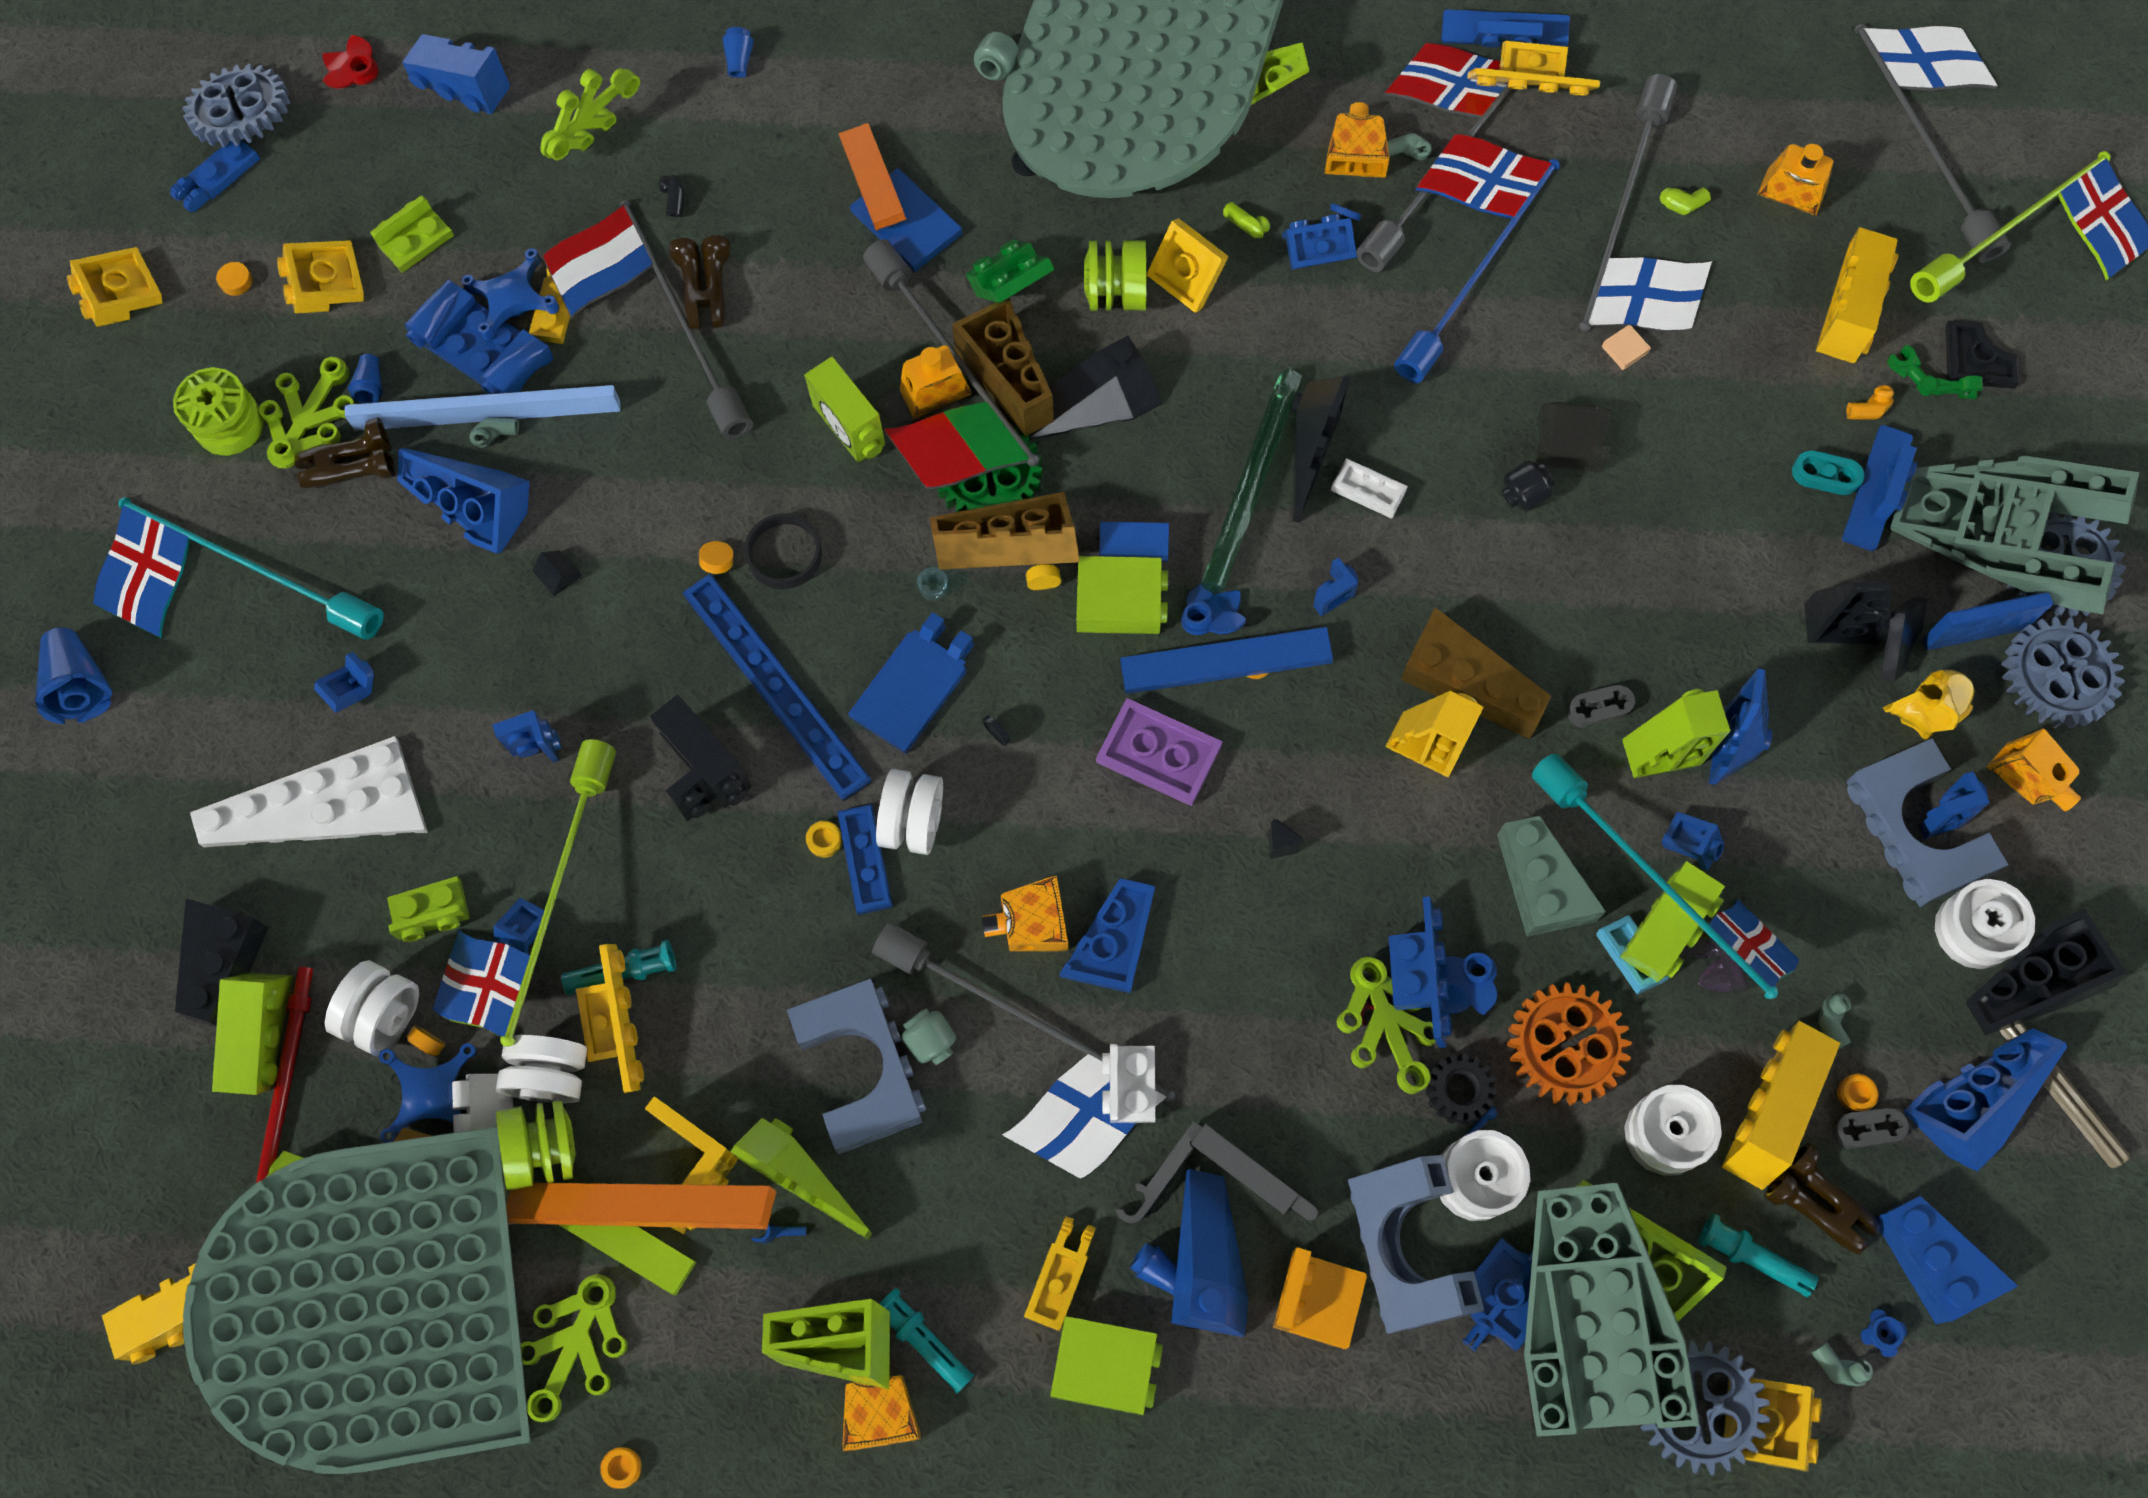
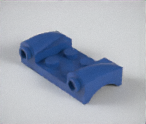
[404,279,554,394]

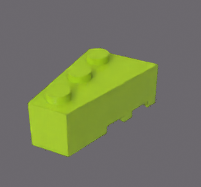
[1620,861,1725,983]
[212,972,293,1095]

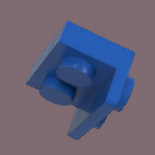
[1282,214,1357,270]
[492,710,562,763]
[1918,771,1990,839]

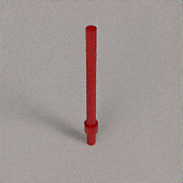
[256,967,314,1183]

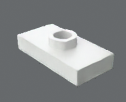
[1331,458,1408,518]

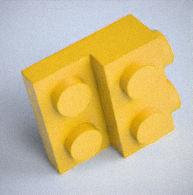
[277,240,364,314]
[67,247,162,327]
[1724,1378,1822,1472]

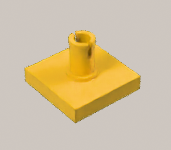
[1146,218,1229,313]

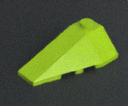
[1251,42,1309,105]

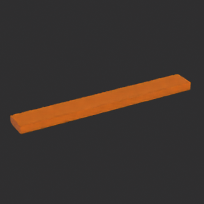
[506,1183,776,1229]

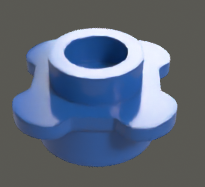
[1860,1309,1907,1357]

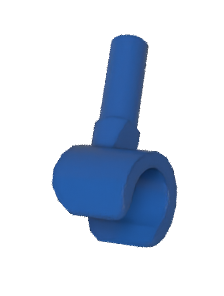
[751,1222,806,1244]

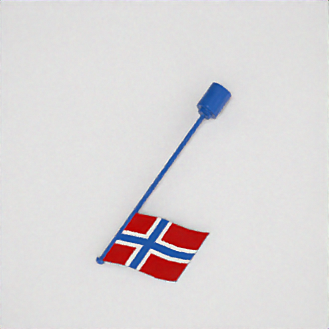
[1394,134,1560,383]

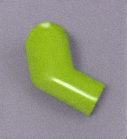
[1660,187,1711,215]
[1223,202,1270,238]

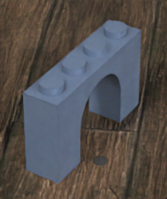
[1846,738,2008,907]
[787,978,926,1155]
[1348,1155,1484,1334]

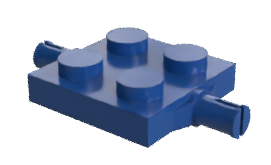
[1462,1238,1533,1352]

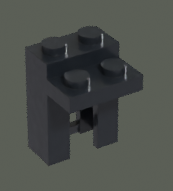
[649,694,752,821]

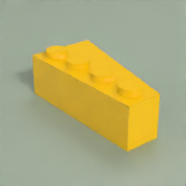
[1816,227,1899,363]
[1721,1021,1840,1190]

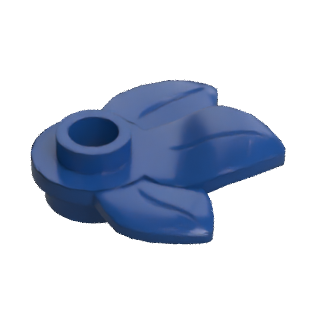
[1181,583,1246,635]
[1440,953,1497,1015]

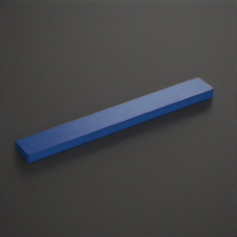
[682,573,872,802]

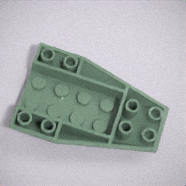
[1524,1182,1700,1437]

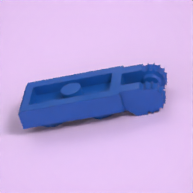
[170,140,260,212]

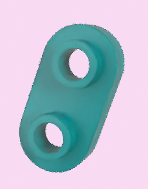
[1792,451,1864,495]

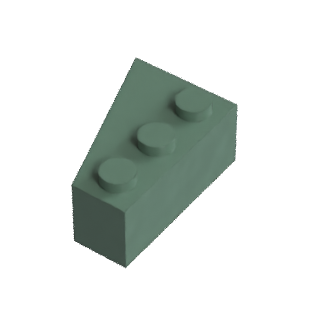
[1497,816,1606,937]

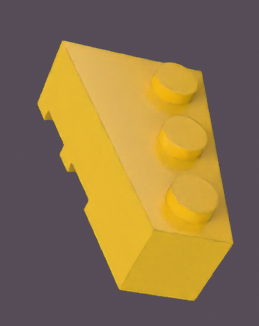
[1385,691,1484,778]
[102,1263,196,1364]

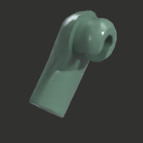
[469,417,519,448]
[1811,1342,1873,1387]

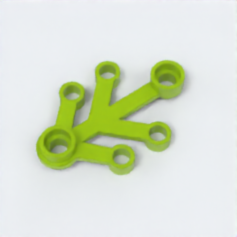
[541,68,640,160]
[259,357,355,469]
[1337,957,1436,1094]
[521,1274,628,1422]

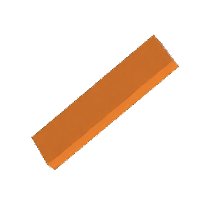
[838,123,906,231]

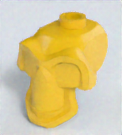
[1882,669,1975,741]

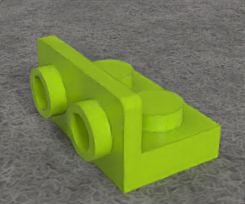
[371,195,454,273]
[387,876,470,942]

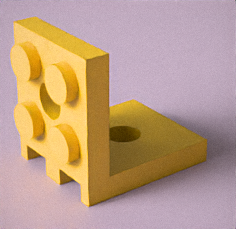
[645,1096,739,1235]

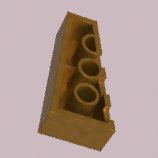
[1401,607,1551,739]

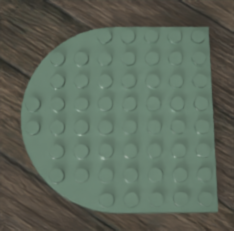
[1003,0,1284,198]
[183,1127,531,1474]

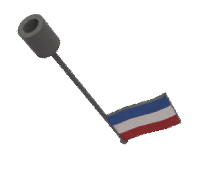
[543,200,753,440]

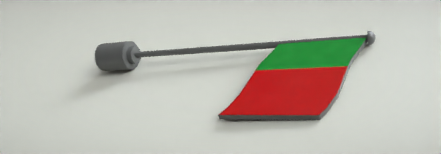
[863,239,1040,490]

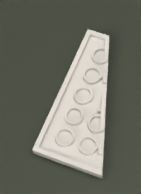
[190,736,428,847]

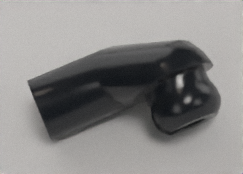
[659,175,685,218]

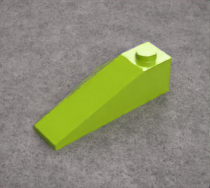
[730,1118,872,1240]

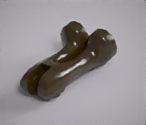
[669,235,731,330]
[294,417,396,488]
[1764,1143,1882,1255]

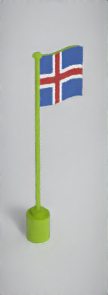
[1910,151,2148,303]
[432,739,616,1047]

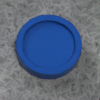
[1330,203,1362,221]

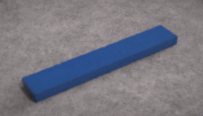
[1120,627,1333,694]

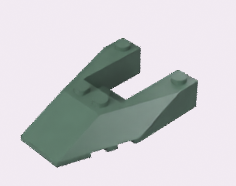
[1891,456,2140,614]

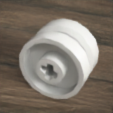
[876,769,943,855]
[1935,879,2035,969]
[325,960,419,1057]
[496,1035,588,1103]
[1625,1085,1722,1175]
[1440,1130,1531,1221]

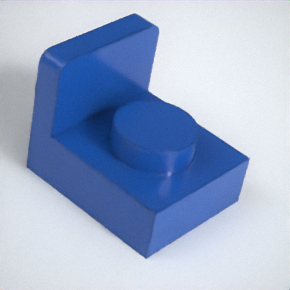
[1313,557,1358,617]
[1661,812,1724,870]
[493,897,551,954]

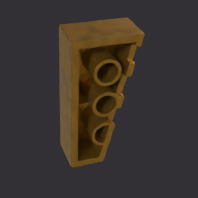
[952,298,1054,437]
[929,492,1079,570]

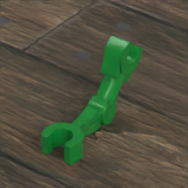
[1887,345,1983,399]

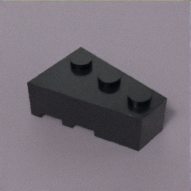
[175,898,268,1028]

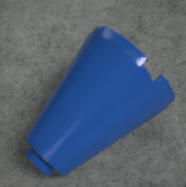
[35,627,112,724]

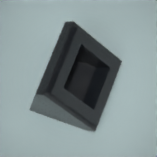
[533,550,581,596]
[1269,819,1304,859]

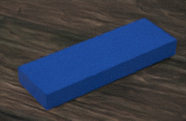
[837,804,893,915]

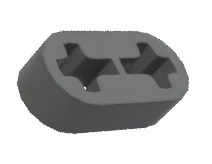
[1567,685,1635,728]
[1832,1108,1909,1149]

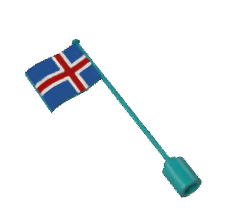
[93,497,383,640]
[1532,753,1799,999]

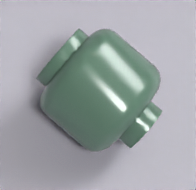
[973,32,1019,81]
[901,1008,957,1066]

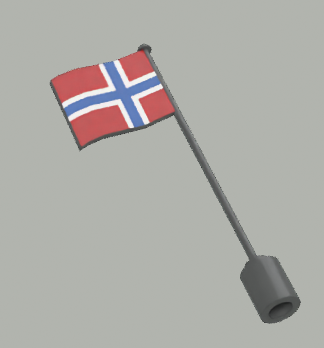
[1356,43,1511,272]

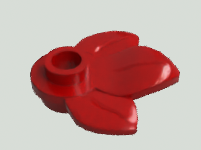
[322,35,379,88]

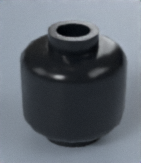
[1501,460,1555,512]

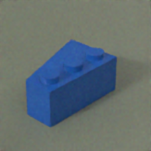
[402,34,510,114]
[1875,1196,2018,1324]

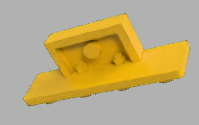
[1467,41,1600,96]
[576,944,644,1093]

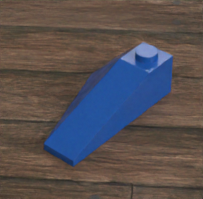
[397,448,530,554]
[1904,1028,2067,1172]
[1171,1169,1249,1337]

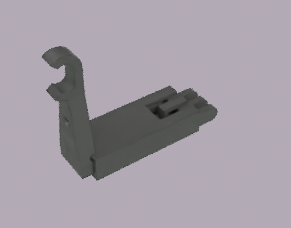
[1116,1121,1318,1223]

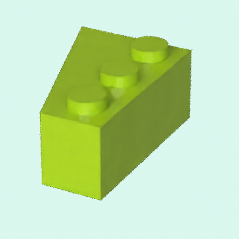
[1622,689,1730,778]
[762,1299,890,1390]

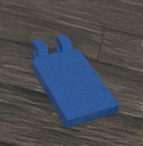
[848,612,974,754]

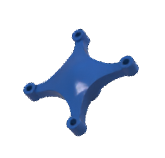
[461,248,559,341]
[379,1043,477,1143]

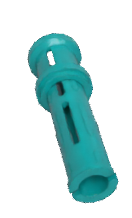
[561,940,676,996]
[1698,1214,1818,1298]
[879,1288,975,1394]

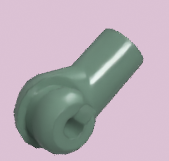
[1387,133,1432,160]
[1818,993,1851,1049]

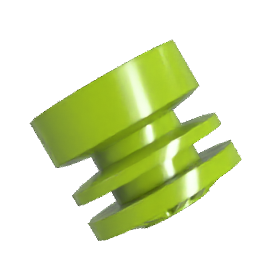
[1084,240,1146,312]
[173,367,265,456]
[496,1099,576,1191]

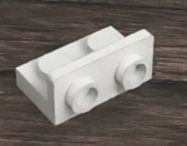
[1102,1044,1155,1123]

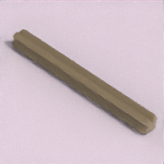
[2000,1023,2130,1168]

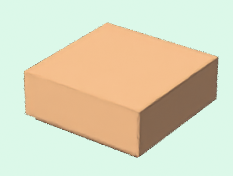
[1602,324,1651,370]

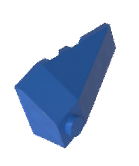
[1708,669,1772,785]

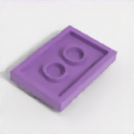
[1096,698,1223,806]

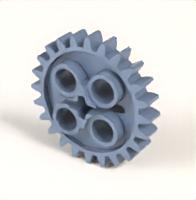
[183,64,290,147]
[2007,512,2126,619]
[2002,617,2125,729]
[1641,1340,1770,1476]

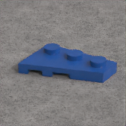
[1059,878,1155,993]

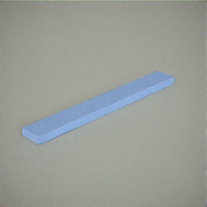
[345,385,620,431]

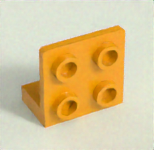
[1273,1247,1367,1350]

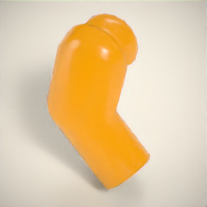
[1846,385,1894,420]

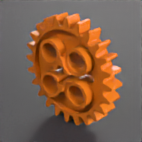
[1507,983,1632,1106]

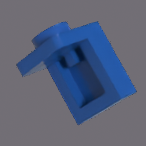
[314,652,374,713]

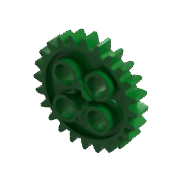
[937,425,1043,512]

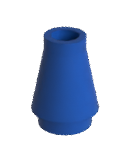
[722,27,754,77]
[348,354,383,404]
[1129,1243,1177,1296]

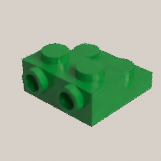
[965,240,1054,303]

